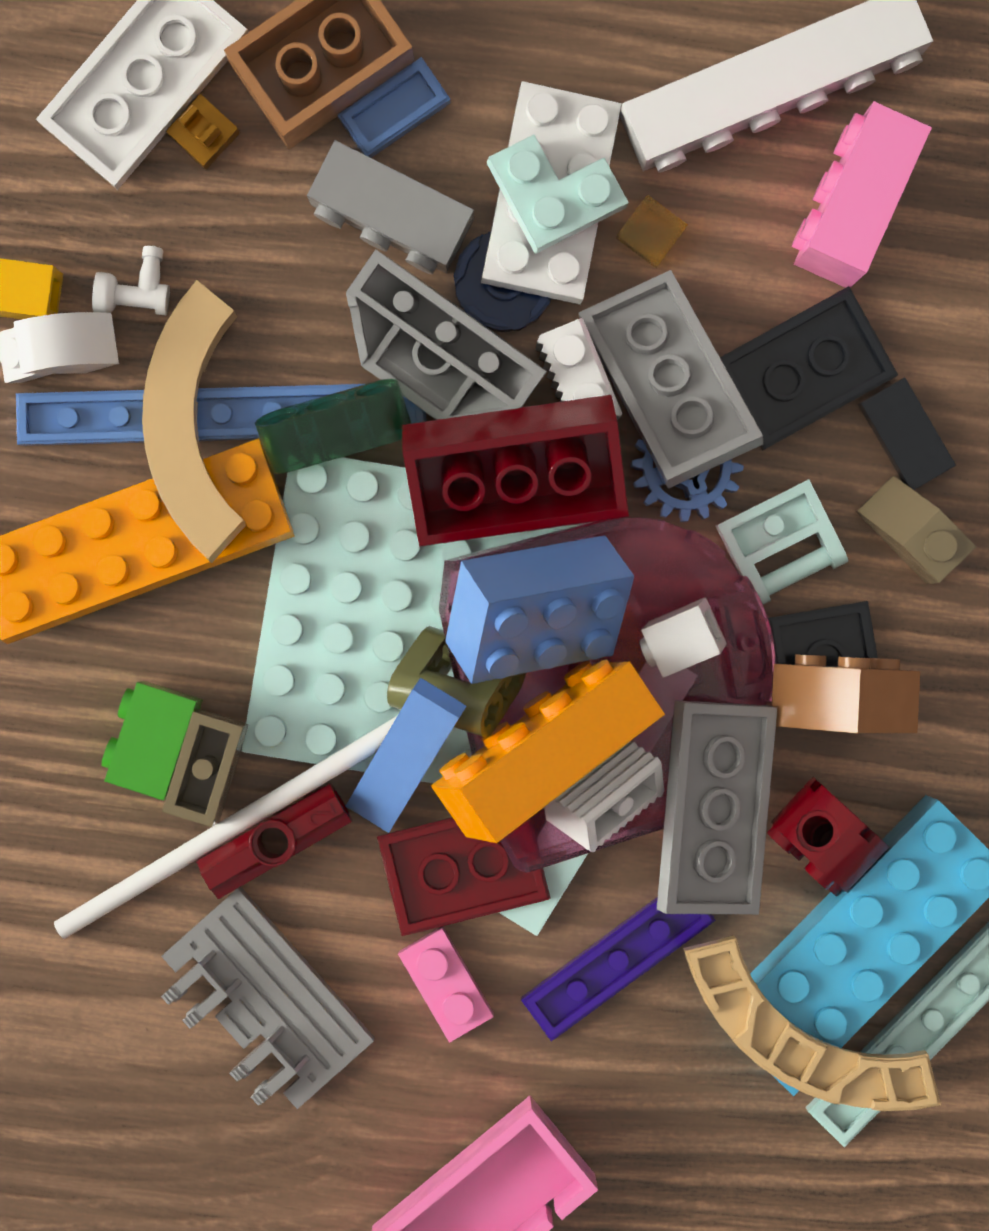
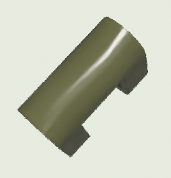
[387,626,526,738]

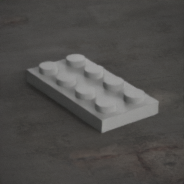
[578,270,763,489]
[657,701,777,915]

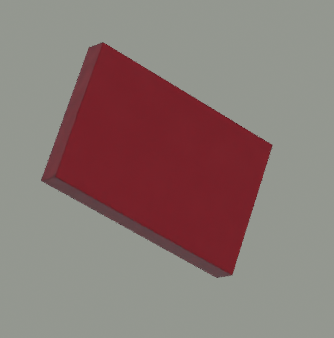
[377,817,551,936]

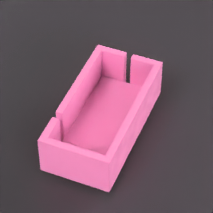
[372,1096,598,1231]

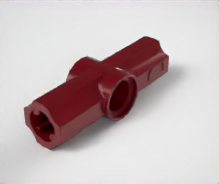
[196,783,353,900]

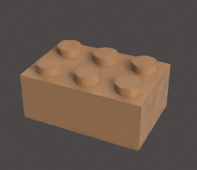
[224,0,414,150]

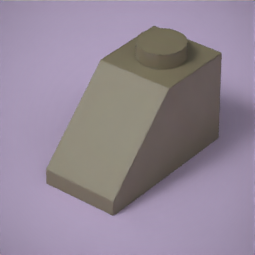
[856,476,976,584]

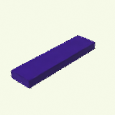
[521,897,716,1042]

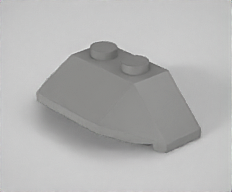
[346,249,547,420]

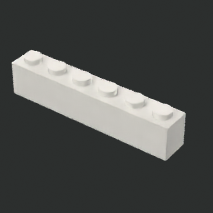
[619,0,933,172]

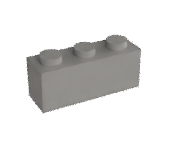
[307,140,474,275]

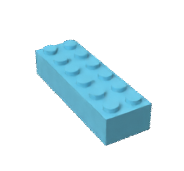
[750,795,989,1096]

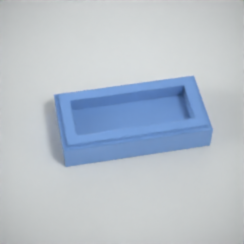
[338,57,451,158]

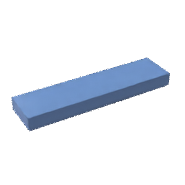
[346,678,466,833]

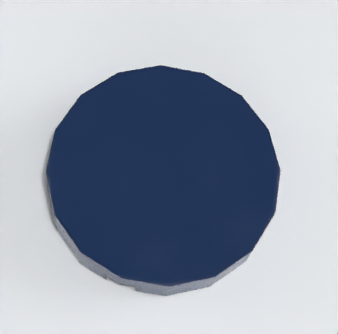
[454,232,552,332]

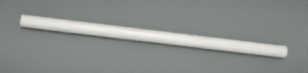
[54,716,397,939]

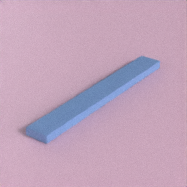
[16,383,427,446]

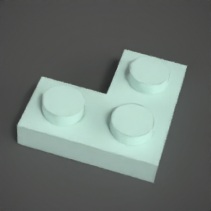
[487,135,629,254]

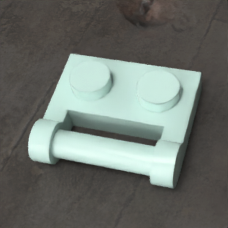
[715,479,848,608]

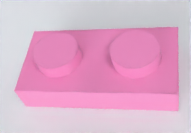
[398,926,494,1043]

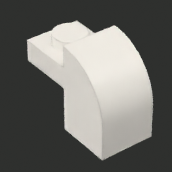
[0,312,119,383]

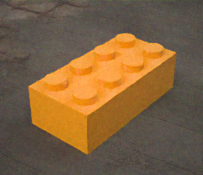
[431,659,665,843]

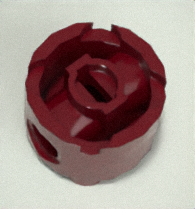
[767,777,889,896]

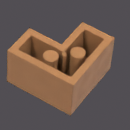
[772,654,920,733]

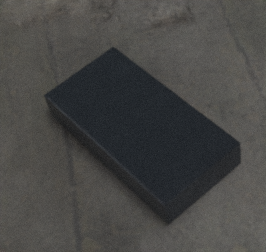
[858,377,956,490]

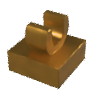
[166,94,240,170]

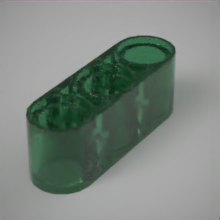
[255,379,412,474]

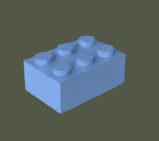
[445,535,634,684]

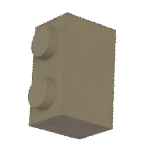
[162,709,249,827]

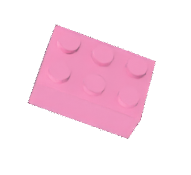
[791,101,932,288]

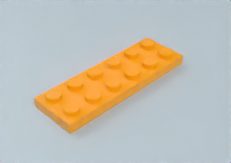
[0,438,295,644]

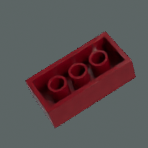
[402,395,629,547]

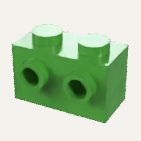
[101,681,203,801]

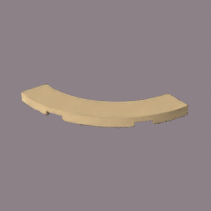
[142,280,247,563]
[683,936,941,1111]

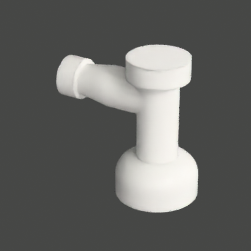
[92,246,170,316]

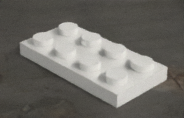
[36,0,249,190]
[481,81,622,305]

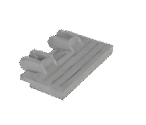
[161,887,375,1109]

